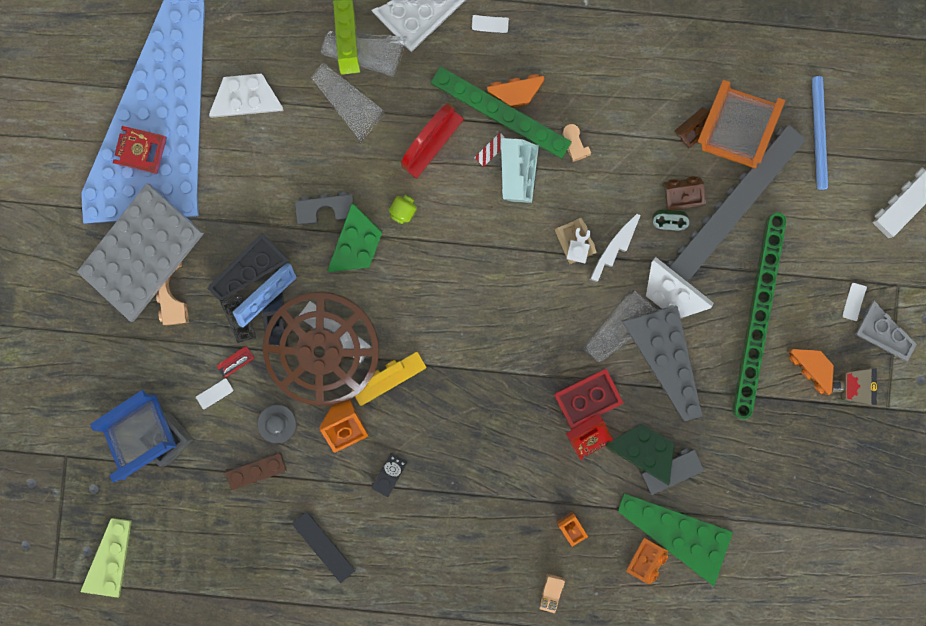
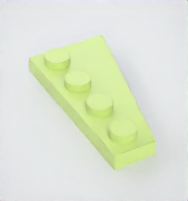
[80,518,131,598]

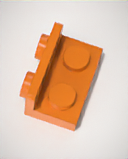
[626,538,668,584]

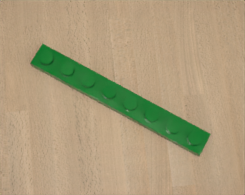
[430,66,572,159]

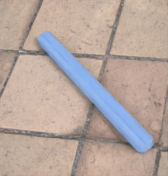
[812,76,828,190]

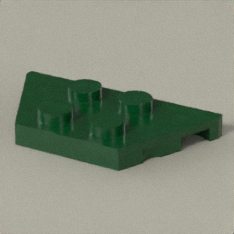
[606,424,674,486]

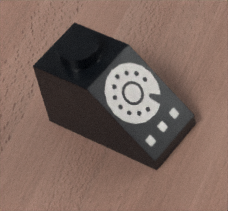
[371,453,407,497]

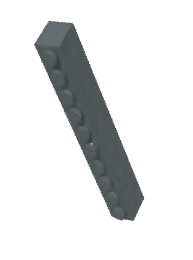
[666,125,806,282]

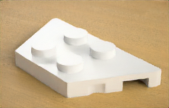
[209,74,284,118]
[646,257,714,318]

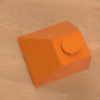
[319,399,369,453]

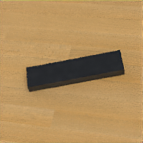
[292,511,356,583]

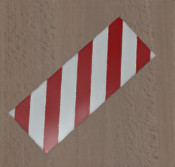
[474,133,505,167]

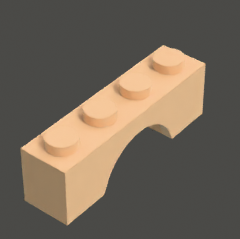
[156,262,189,326]

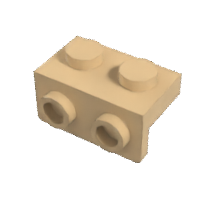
[554,218,596,264]

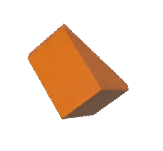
[556,512,588,547]

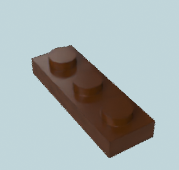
[225,453,287,490]

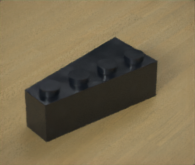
[207,233,290,302]

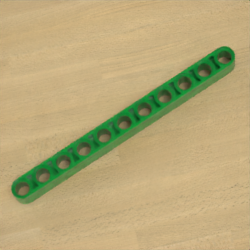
[732,213,787,419]

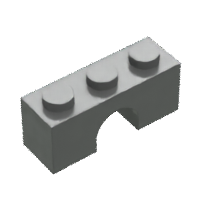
[295,192,354,226]

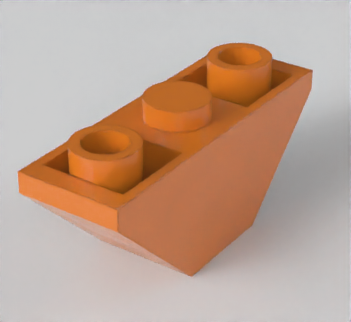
[487,74,544,108]
[787,349,834,395]

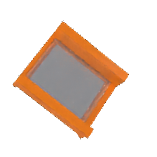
[698,80,785,169]

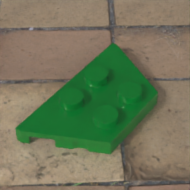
[327,202,382,272]

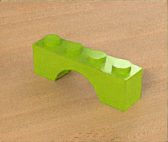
[333,0,360,75]

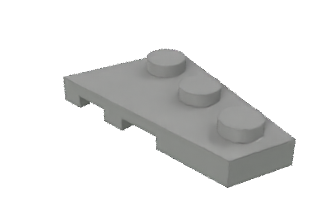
[855,301,917,361]

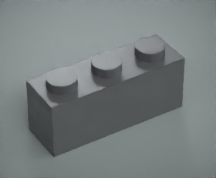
[640,447,704,495]

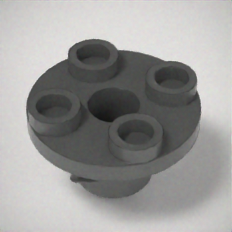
[258,405,296,443]

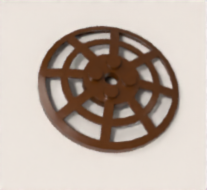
[263,291,379,406]

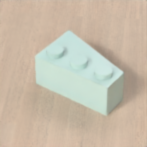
[501,138,539,203]

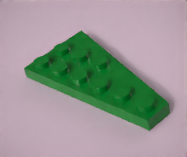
[617,493,733,586]

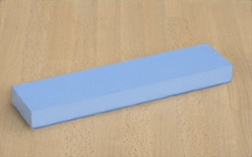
[233,262,296,327]

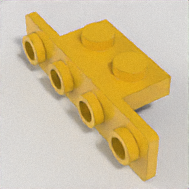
[352,352,426,406]

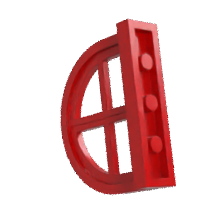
[401,103,464,179]

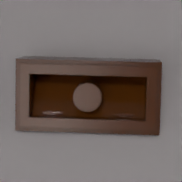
[674,107,718,149]

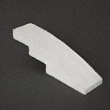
[590,214,640,282]

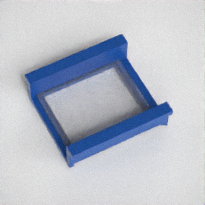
[90,390,176,483]

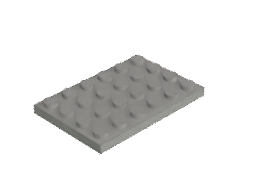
[77,184,204,322]

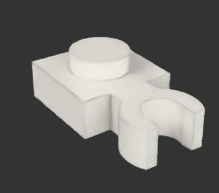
[567,228,590,263]

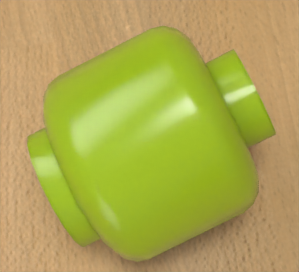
[389,194,417,224]

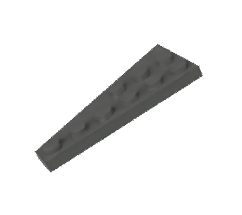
[621,305,702,422]

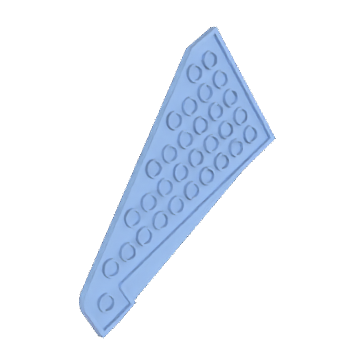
[81,0,205,224]

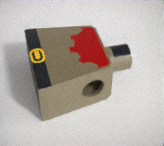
[832,368,877,405]

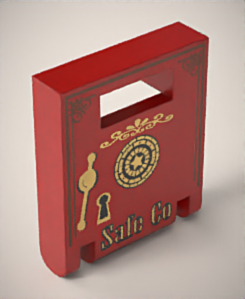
[112,126,167,174]
[566,414,613,460]

